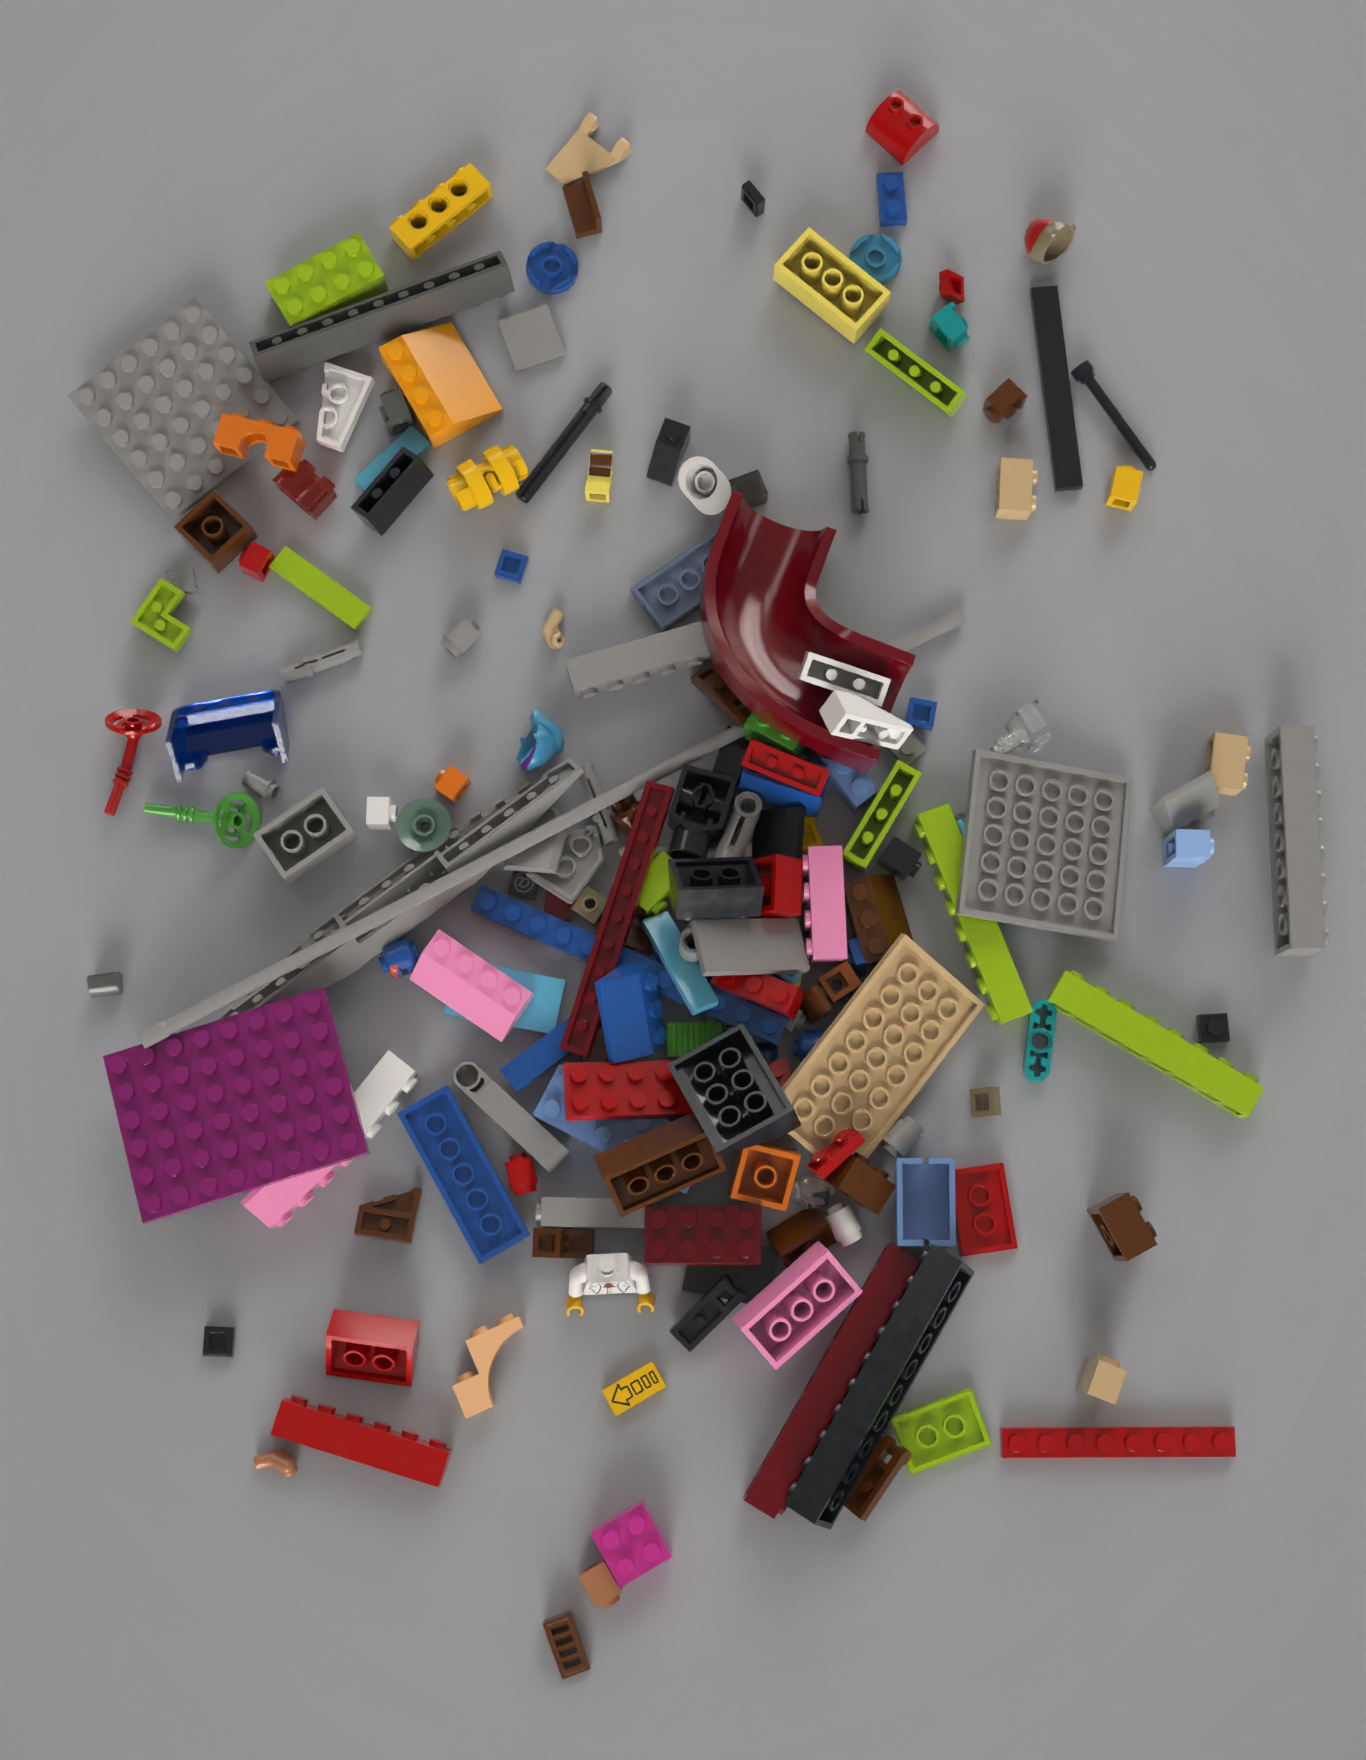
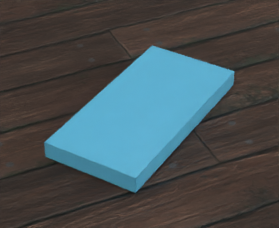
[444,965,566,1034]

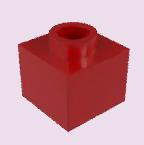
[239,541,275,582]

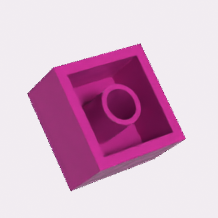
[591,1499,672,1588]

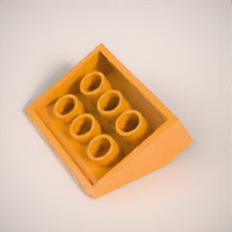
[378,322,503,449]

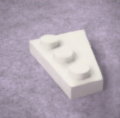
[316,362,375,452]

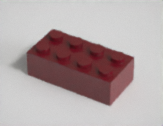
[644,1205,762,1267]

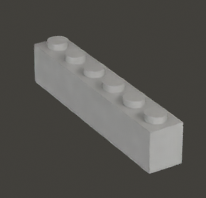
[565,621,712,699]

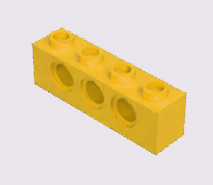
[389,163,493,261]

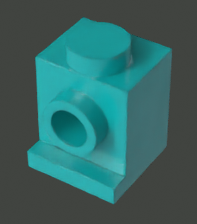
[929,301,970,352]

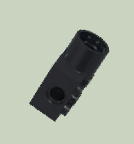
[667,764,738,859]

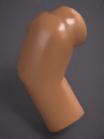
[254,1448,297,1477]

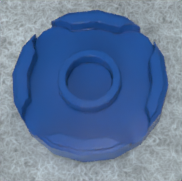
[526,242,578,294]

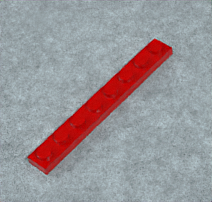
[1000,1426,1236,1458]

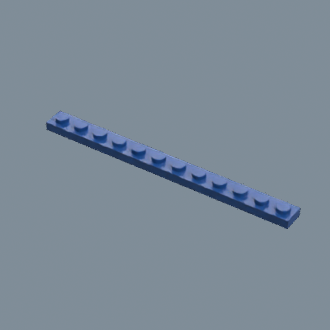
[470,885,789,1046]

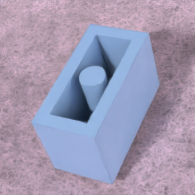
[1163,829,1214,868]

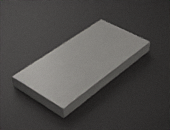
[691,918,810,976]

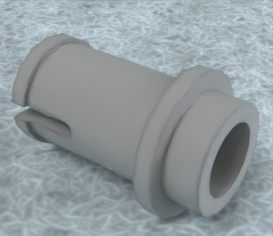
[242,770,280,800]

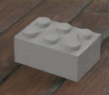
[253,787,359,885]

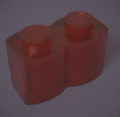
[273,459,337,520]

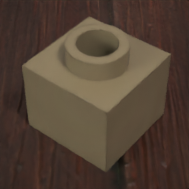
[571,885,607,927]

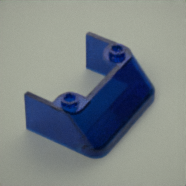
[165,690,290,783]

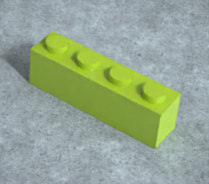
[864,328,968,418]
[843,760,922,873]

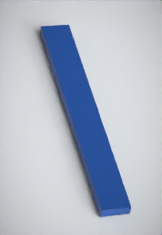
[500,943,687,1093]

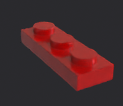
[741,738,831,797]

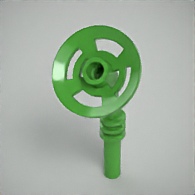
[144,793,260,848]

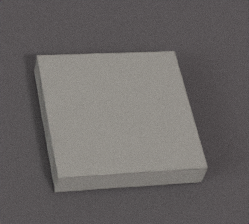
[497,304,565,372]

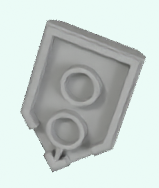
[503,804,569,874]
[526,824,604,904]

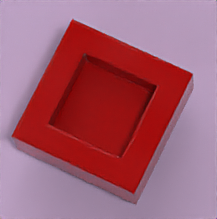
[939,269,965,305]

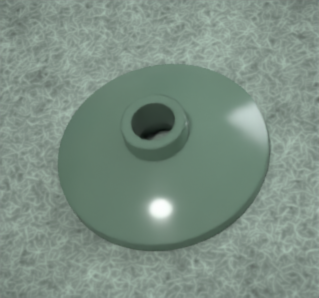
[396,798,452,853]

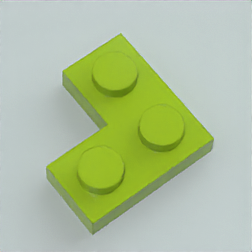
[130,578,192,653]

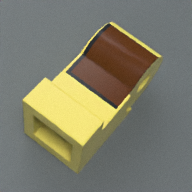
[585,449,613,503]

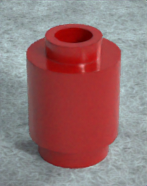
[505,1152,538,1196]

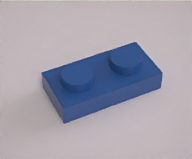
[876,172,907,227]

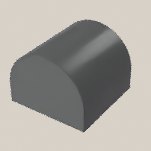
[87,972,123,998]

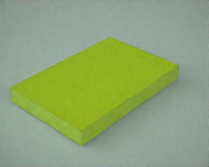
[891,1387,992,1475]

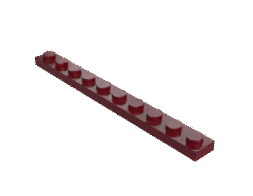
[559,780,675,1058]

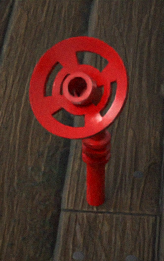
[104,709,162,816]

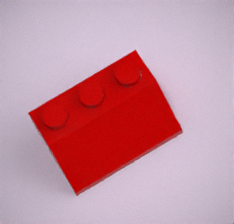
[326,1309,420,1387]

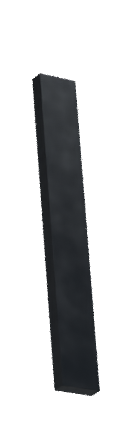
[1030,286,1083,492]

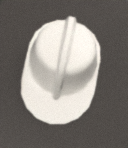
[678,456,731,515]

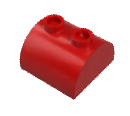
[865,90,939,166]

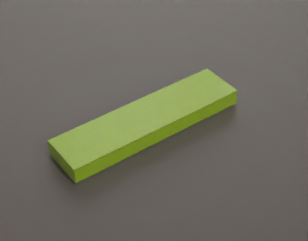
[269,545,372,631]

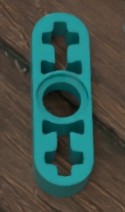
[1022,1000,1057,1082]

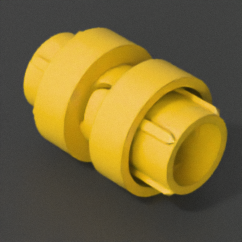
[446,444,528,511]

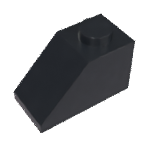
[646,417,691,486]

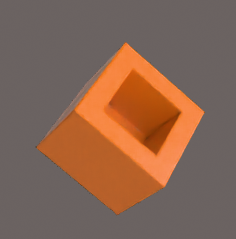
[434,765,471,805]

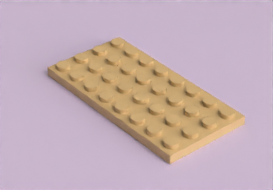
[782,933,985,1159]

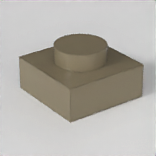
[969,1086,1001,1117]

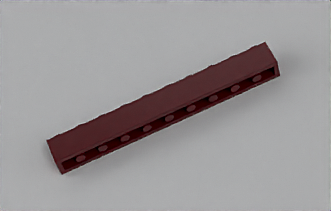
[743,1242,919,1519]

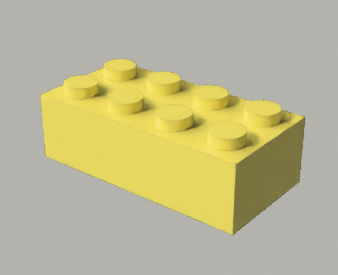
[773,227,891,344]

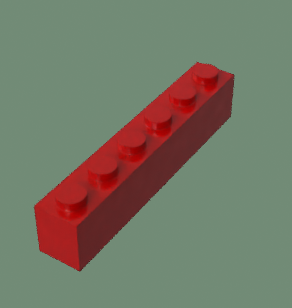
[270,1395,452,1488]

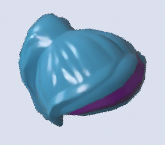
[517,708,565,771]

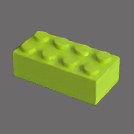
[265,232,389,327]

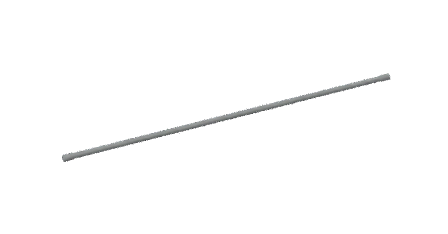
[137,609,965,1049]

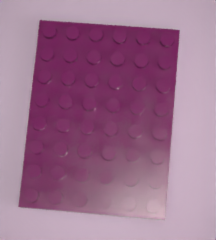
[103,987,370,1224]

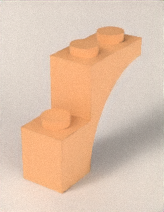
[452,1313,525,1419]

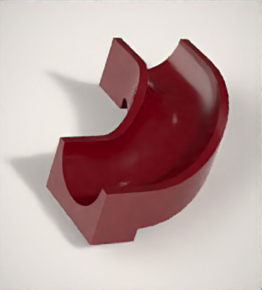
[700,490,916,774]

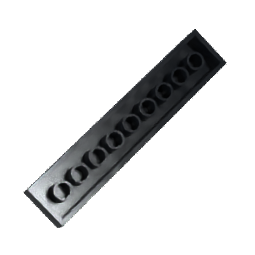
[785,1244,975,1529]

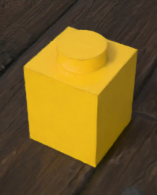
[1105,465,1143,511]

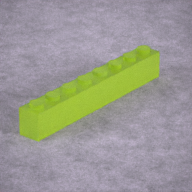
[913,803,1033,1026]
[1046,970,1265,1119]

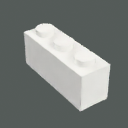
[797,651,891,707]
[354,1050,418,1139]

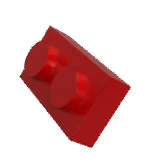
[807,1128,865,1180]

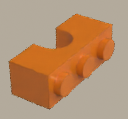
[212,413,306,472]

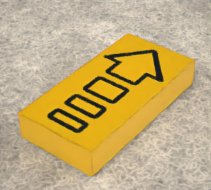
[602,1361,666,1416]

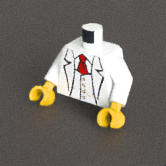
[565,1253,655,1316]

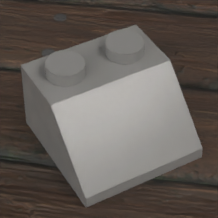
[1150,771,1221,837]

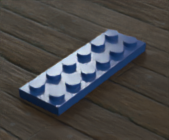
[397,1085,530,1264]

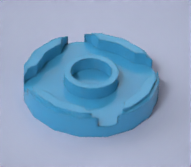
[849,234,902,285]

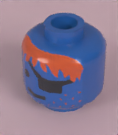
[378,938,421,979]

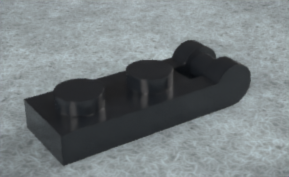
[669,1273,747,1352]

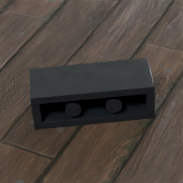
[350,446,434,536]

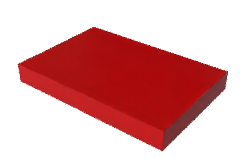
[955,1163,1018,1257]

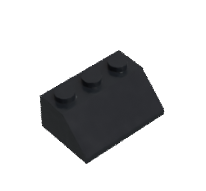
[668,856,764,920]

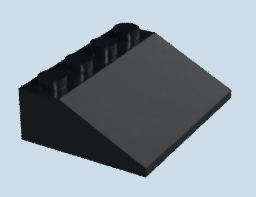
[667,1022,801,1156]

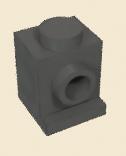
[379,389,415,437]

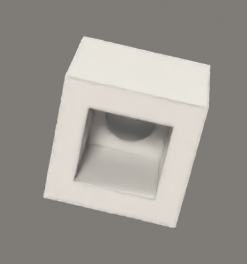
[366,797,397,830]

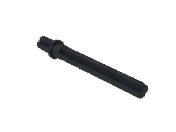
[515,382,612,503]

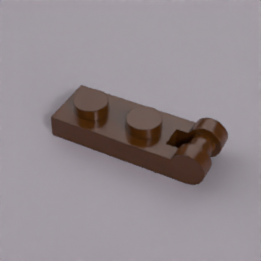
[690,662,752,727]
[844,1435,911,1521]

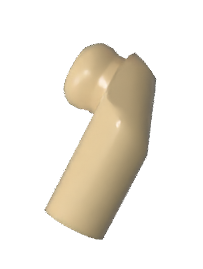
[542,609,565,649]

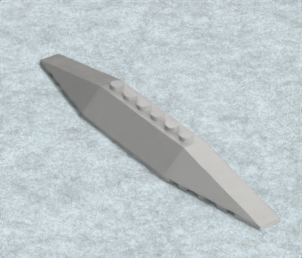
[212,757,584,1022]

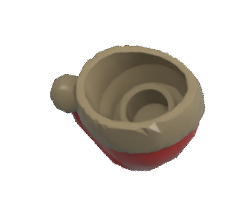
[1024,218,1076,264]

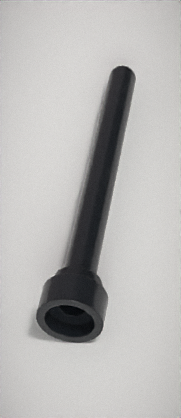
[1071,360,1156,471]

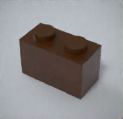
[824,1152,896,1215]

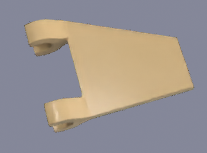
[545,112,631,186]

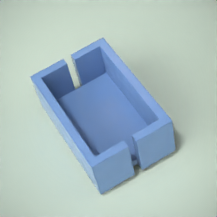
[895,1158,956,1246]

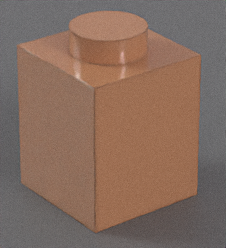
[578,1558,623,1609]

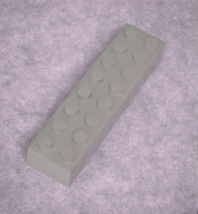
[1265,726,1329,956]

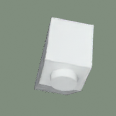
[819,690,914,750]

